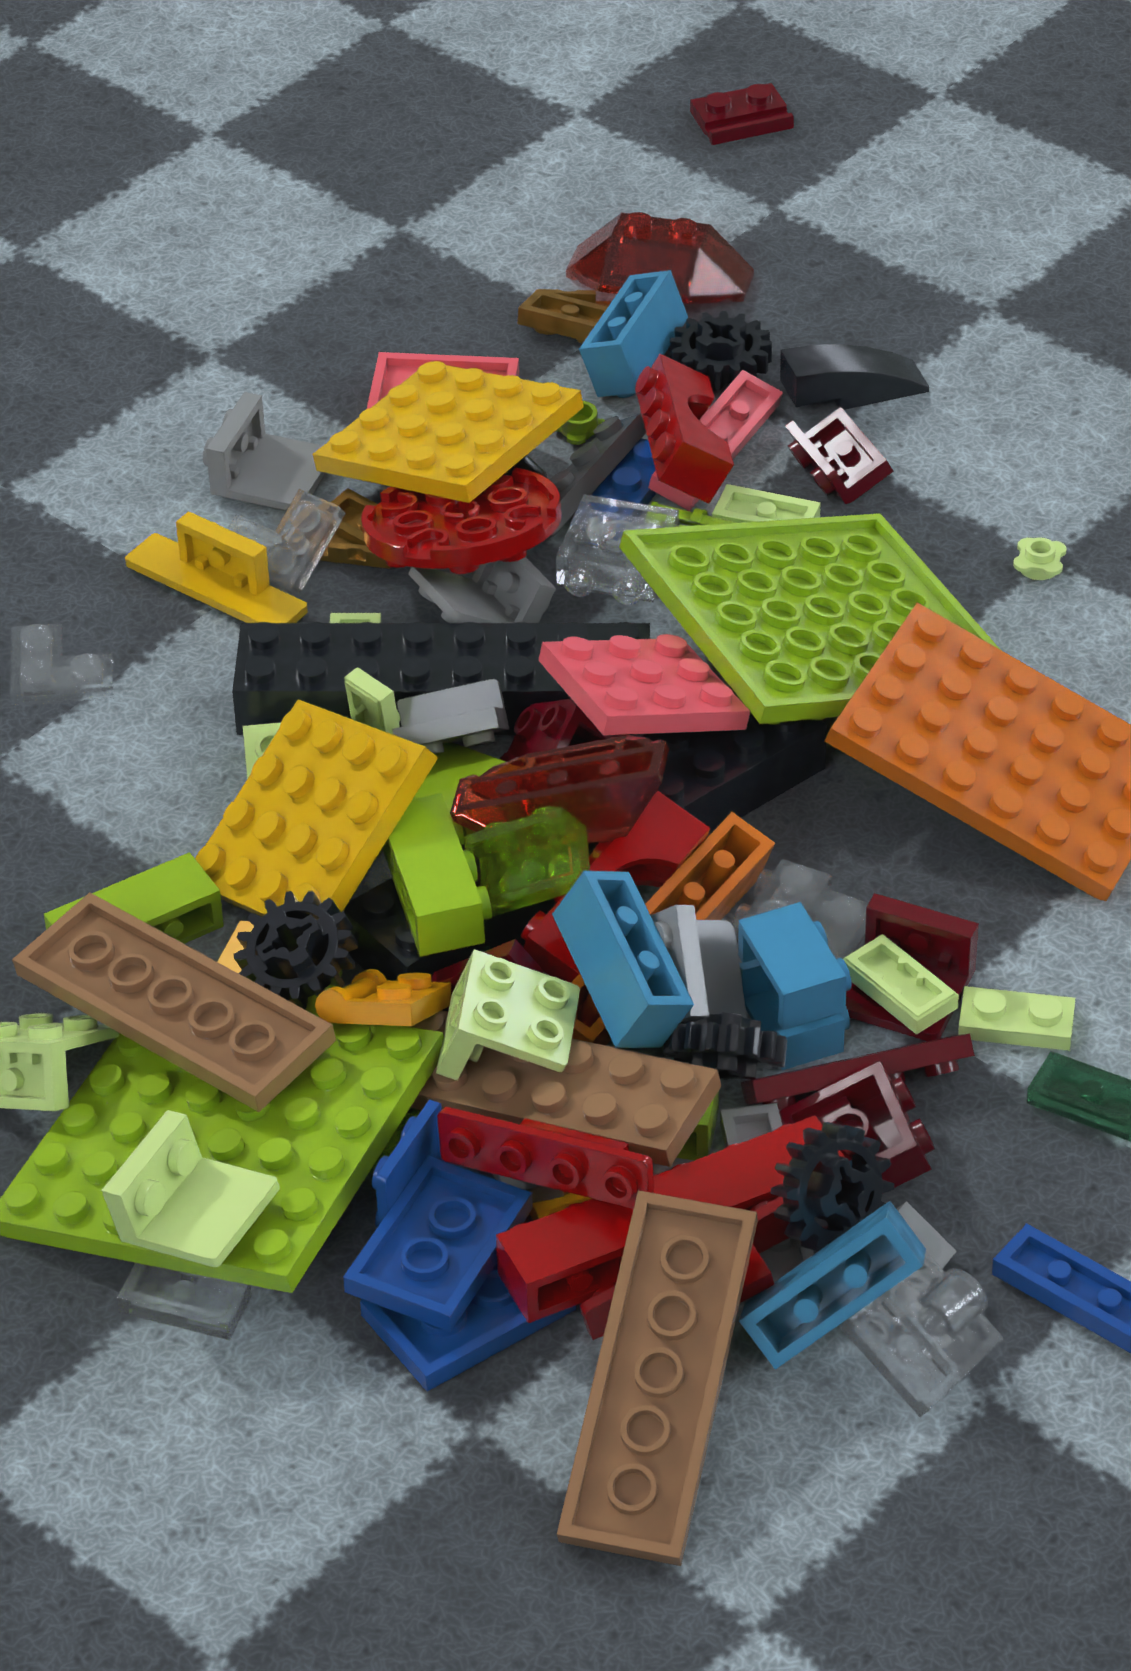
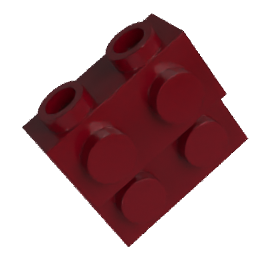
[779,1061,935,1194]

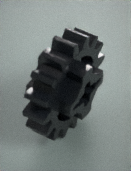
[670,311,772,390]
[234,891,358,1010]
[662,1012,787,1080]
[771,1122,894,1252]

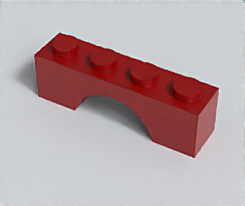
[635,354,734,504]
[521,791,710,983]

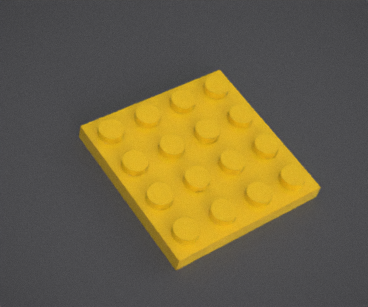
[313,361,584,503]
[195,699,439,917]

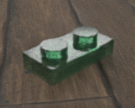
[1027,1051,1131,1142]

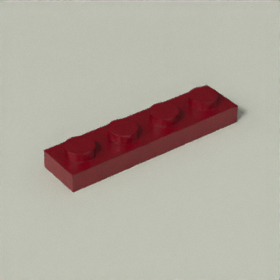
[740,1033,975,1110]

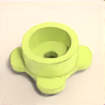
[1013,538,1067,580]

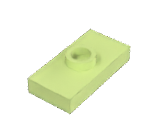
[344,667,400,734]
[843,934,959,1035]

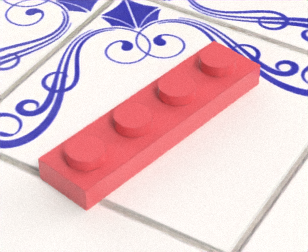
[648,370,783,511]

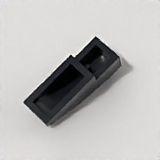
[780,344,929,410]

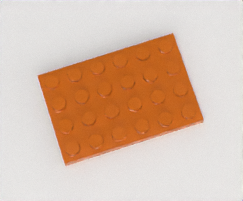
[825,602,1131,901]

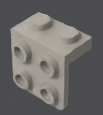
[203,392,326,512]
[408,557,556,623]
[650,905,747,1024]

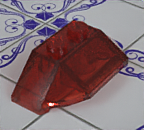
[566,212,754,304]
[450,735,669,855]

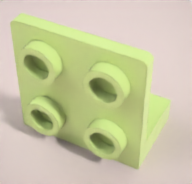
[436,949,580,1081]
[0,1013,119,1111]
[101,1110,280,1267]

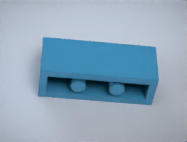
[579,270,688,398]
[552,871,694,1048]
[739,1201,926,1369]

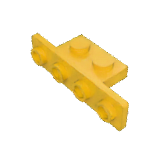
[125,511,308,623]

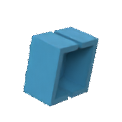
[738,902,852,1070]

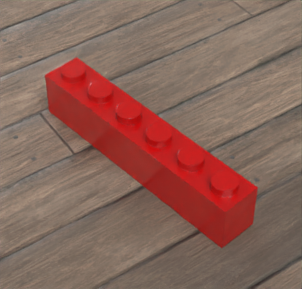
[496,1115,845,1323]

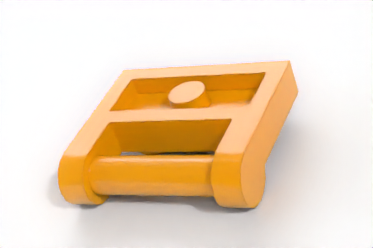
[315,969,451,1027]

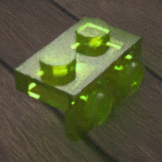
[464,807,590,916]

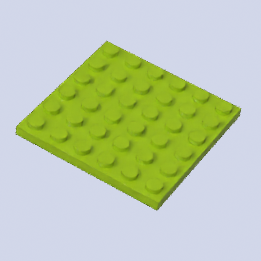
[619,513,1001,724]
[0,1010,444,1293]

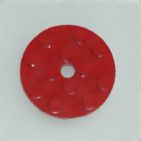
[361,468,562,574]

